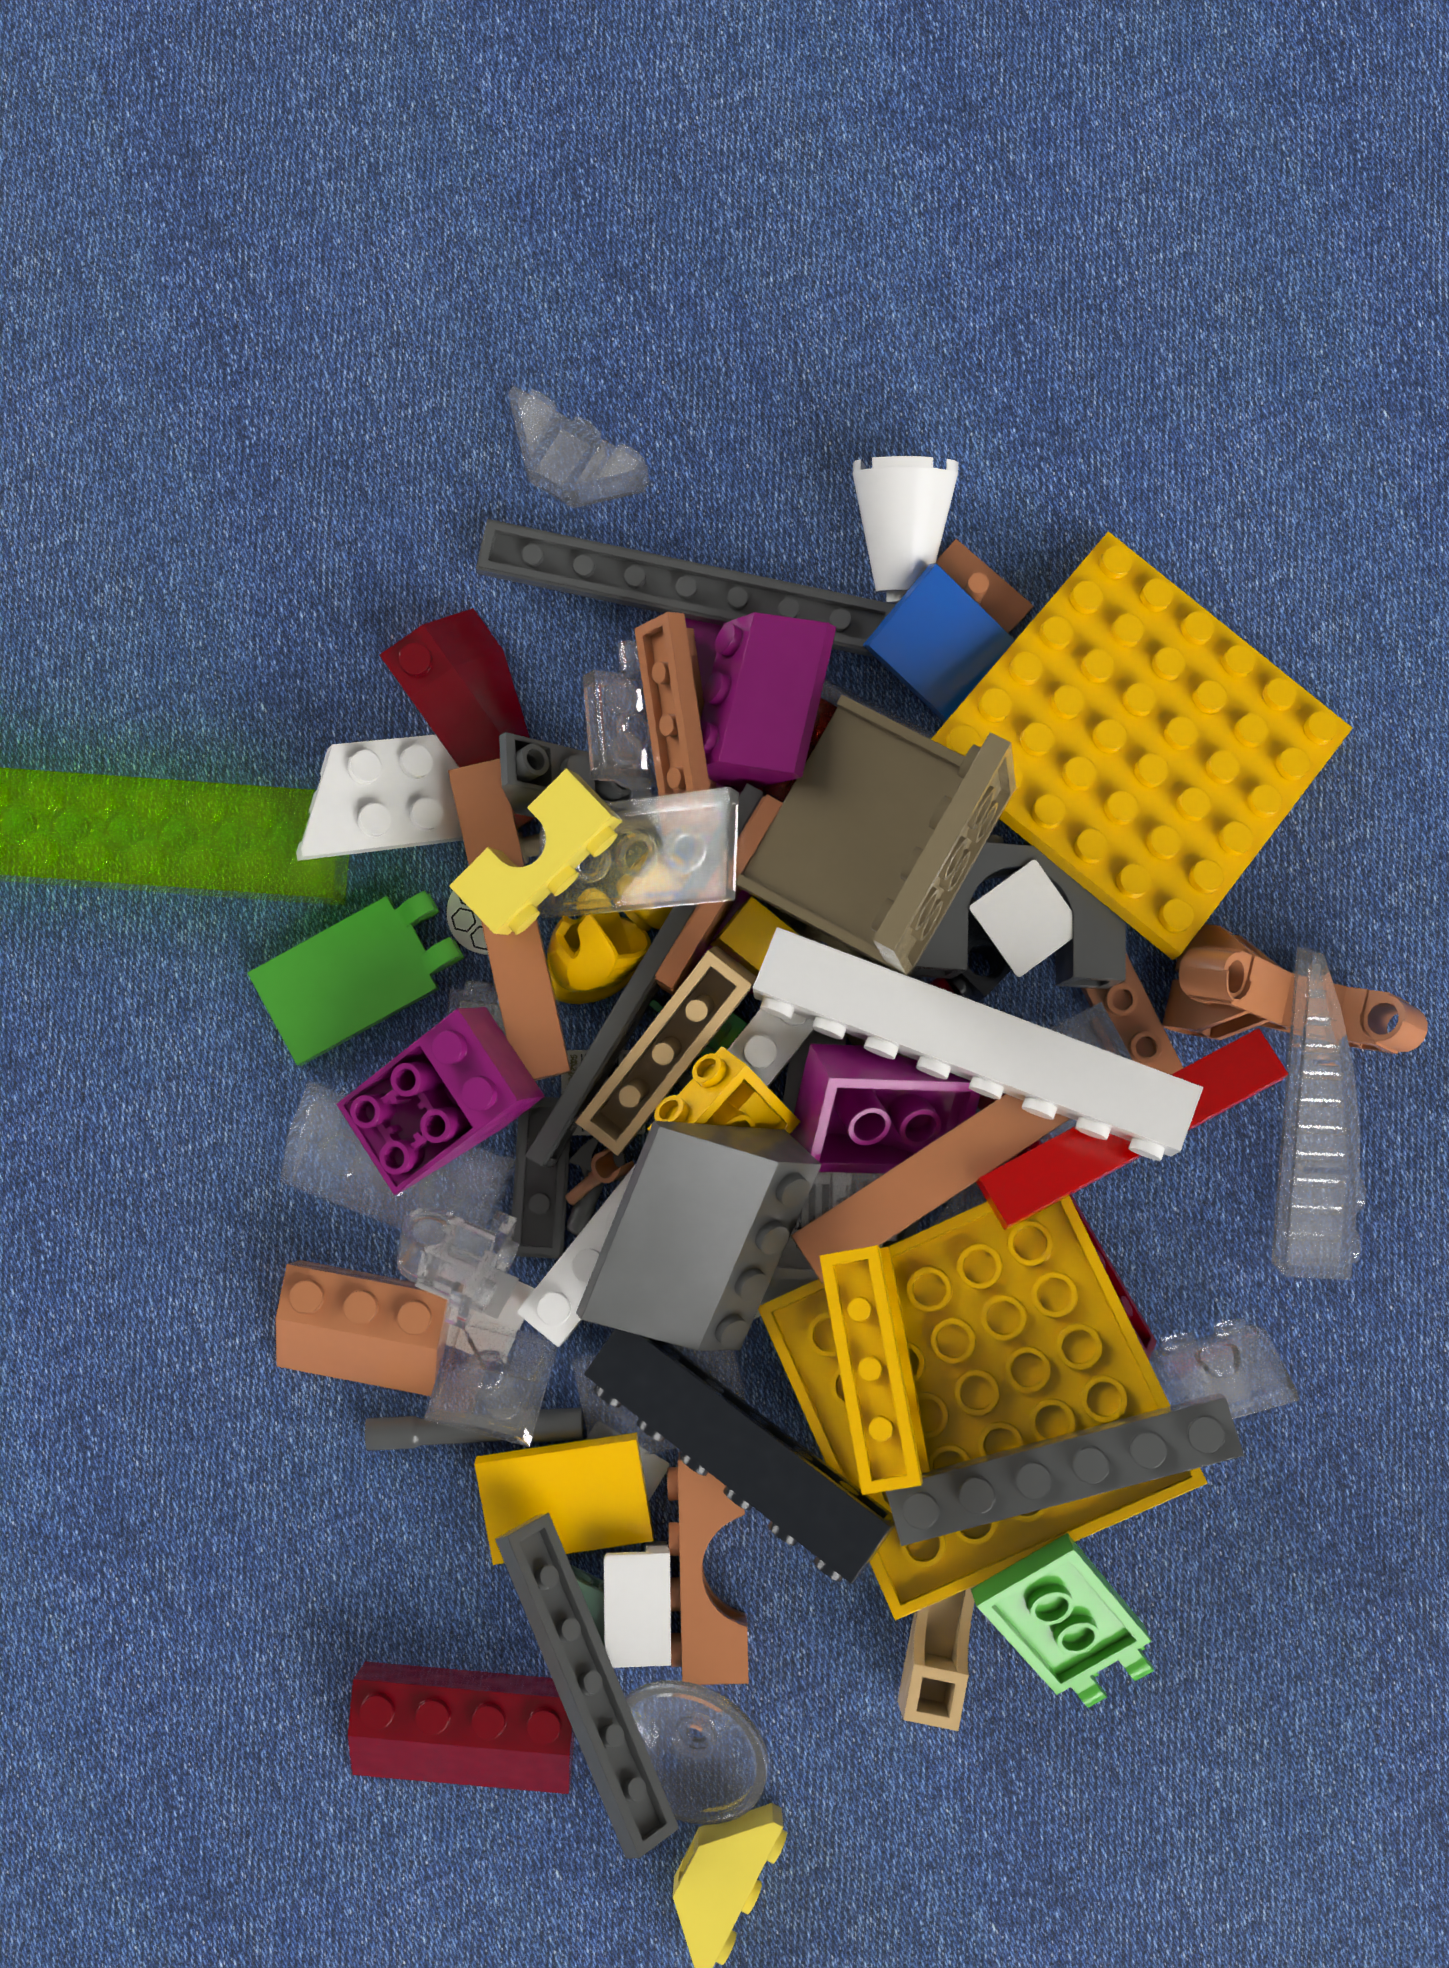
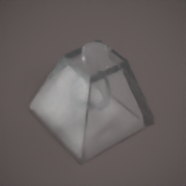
[424,1314,557,1447]

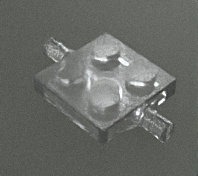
[583,640,657,821]

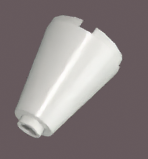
[853,456,958,603]

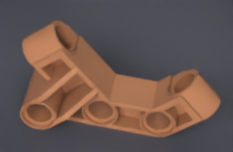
[1162,924,1428,1054]

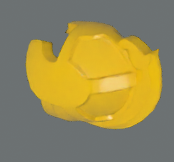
[547,889,651,1004]

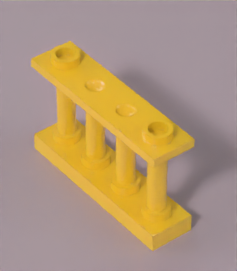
[819,1245,931,1495]

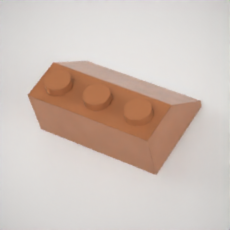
[275,1260,454,1397]

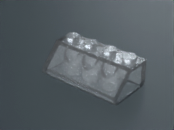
[280,1081,516,1259]

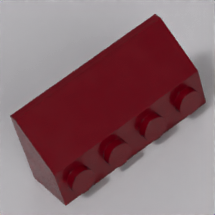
[348,1661,575,1794]

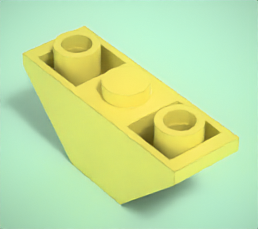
[673,1803,787,1968]

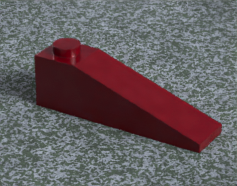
[379,608,535,830]

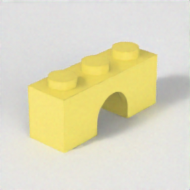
[449,768,623,935]

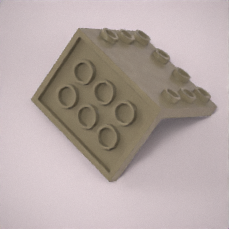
[735,695,1016,977]

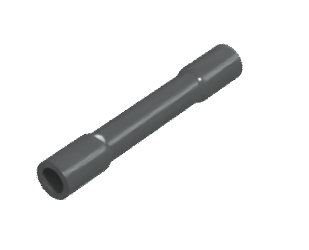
[365,1407,584,1451]

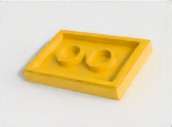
[474,1432,654,1565]

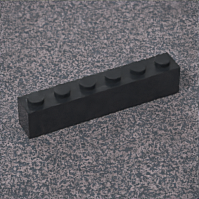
[584,1329,895,1584]

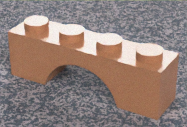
[667,1452,749,1685]

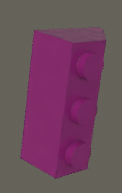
[700,612,837,792]

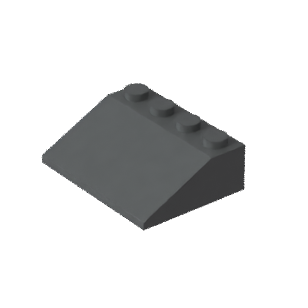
[576,1121,822,1351]

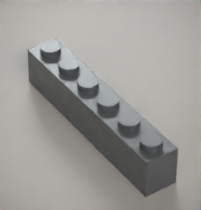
[886,1393,1244,1546]

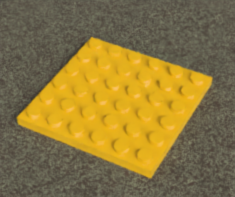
[931,531,1353,960]
[758,1196,1208,1621]

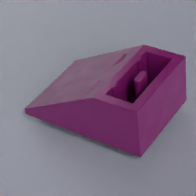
[336,1007,545,1195]

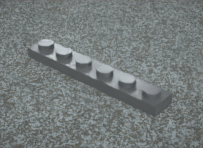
[495,1513,679,1859]

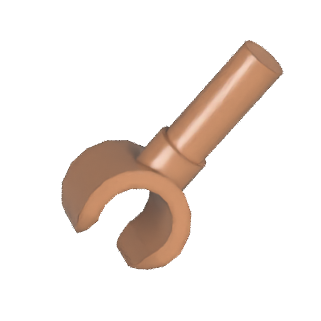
[565,1148,634,1205]

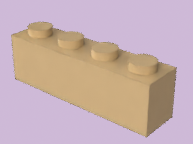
[575,945,757,1156]

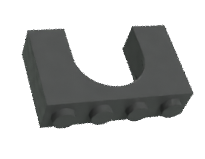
[911,835,1126,989]

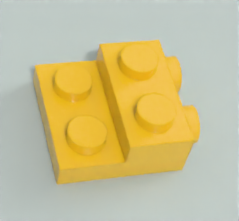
[647,1046,801,1134]

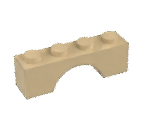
[897,1585,977,1731]

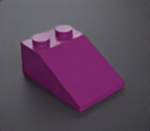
[790,1043,981,1173]

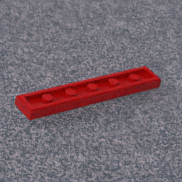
[976,1028,1289,1230]

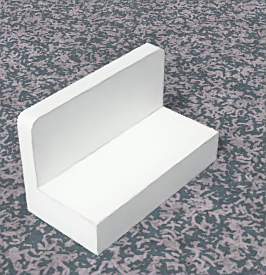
[604,1541,671,1668]

